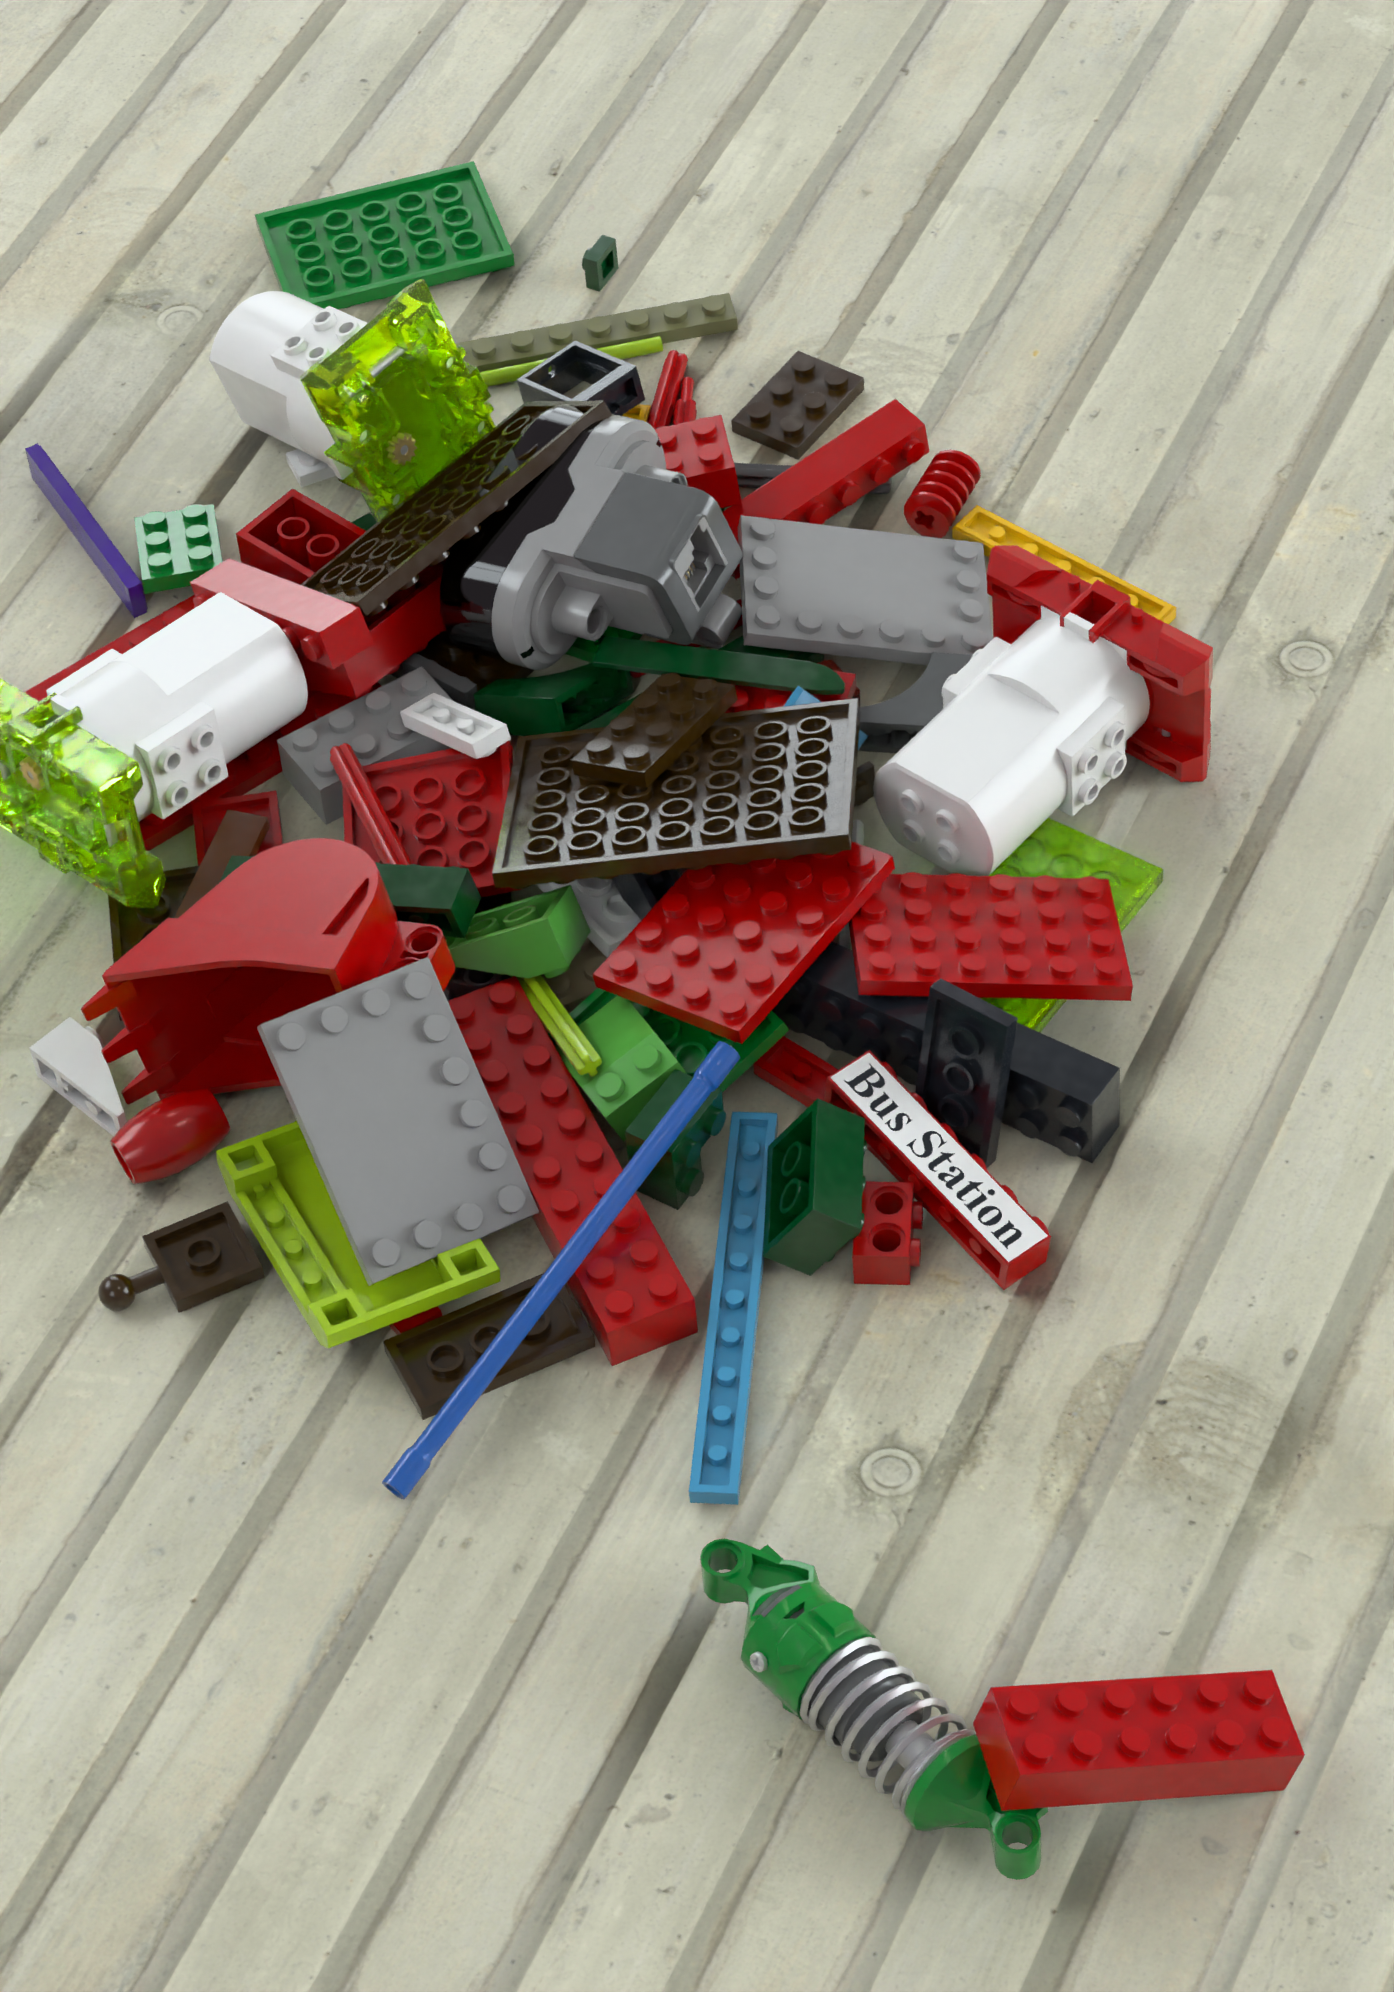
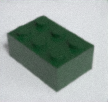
[763,1098,867,1276]

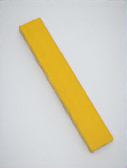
[952,505,1176,624]

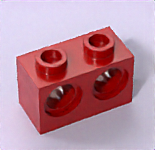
[852,1181,923,1285]

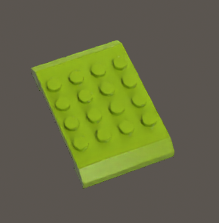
[216,1121,501,1349]

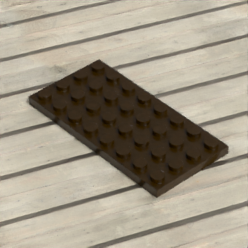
[301,401,612,617]

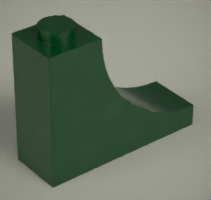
[473,662,634,736]

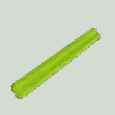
[509,975,602,1077]

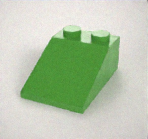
[445,885,591,978]
[554,996,687,1141]

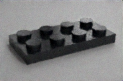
[915,978,1018,1168]

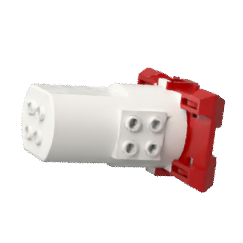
[873,545,1213,876]

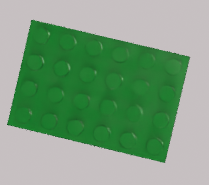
[255,161,515,309]

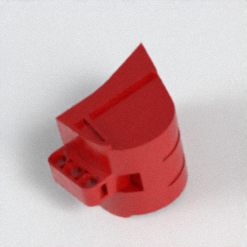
[81,838,455,1105]

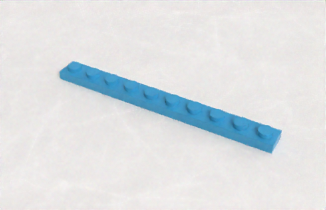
[689,1112,778,1505]

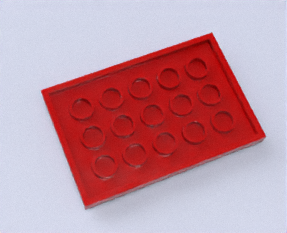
[593,841,895,1044]
[848,872,1133,1001]

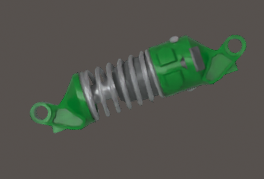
[700,1539,1048,1880]

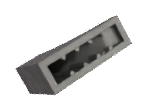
[858,652,973,753]

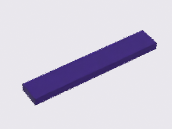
[25,443,148,618]

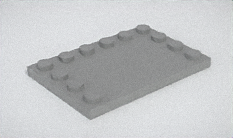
[738,515,993,665]
[257,957,539,1286]

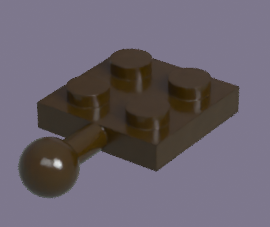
[98,1201,265,1313]

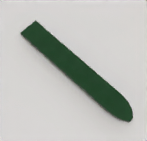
[593,635,845,695]

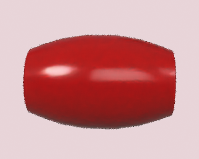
[110,1087,231,1184]

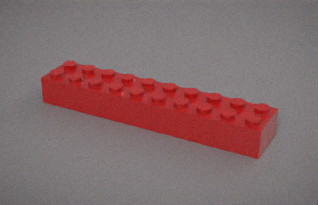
[448,976,698,1366]

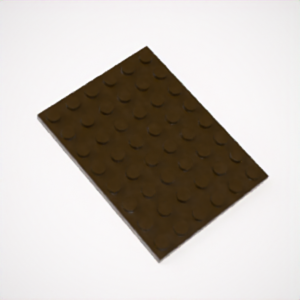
[492,698,861,889]

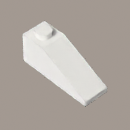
[29,1017,127,1136]

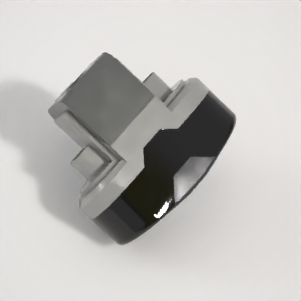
[440,404,743,670]

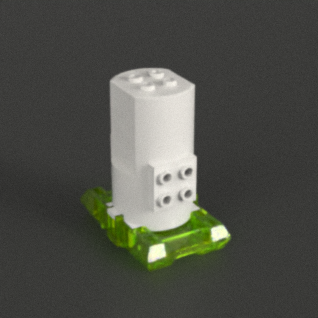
[209,279,496,522]
[0,592,308,908]

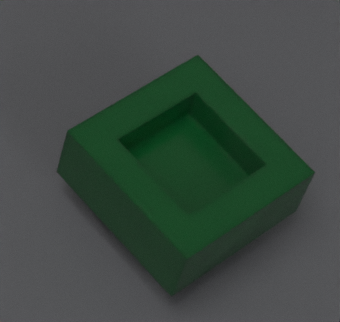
[582,235,619,292]

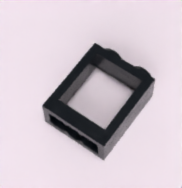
[517,340,645,417]

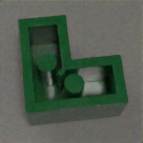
[625,1069,726,1210]

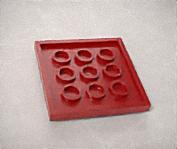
[342,741,521,897]

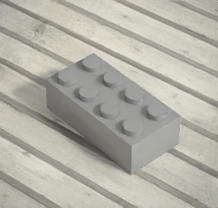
[277,666,453,825]

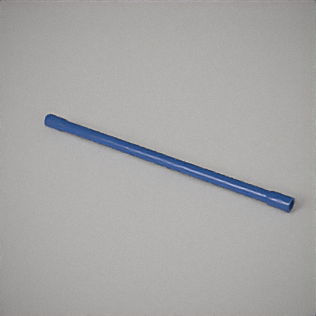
[382,1041,740,1500]

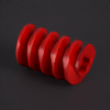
[904,449,981,538]

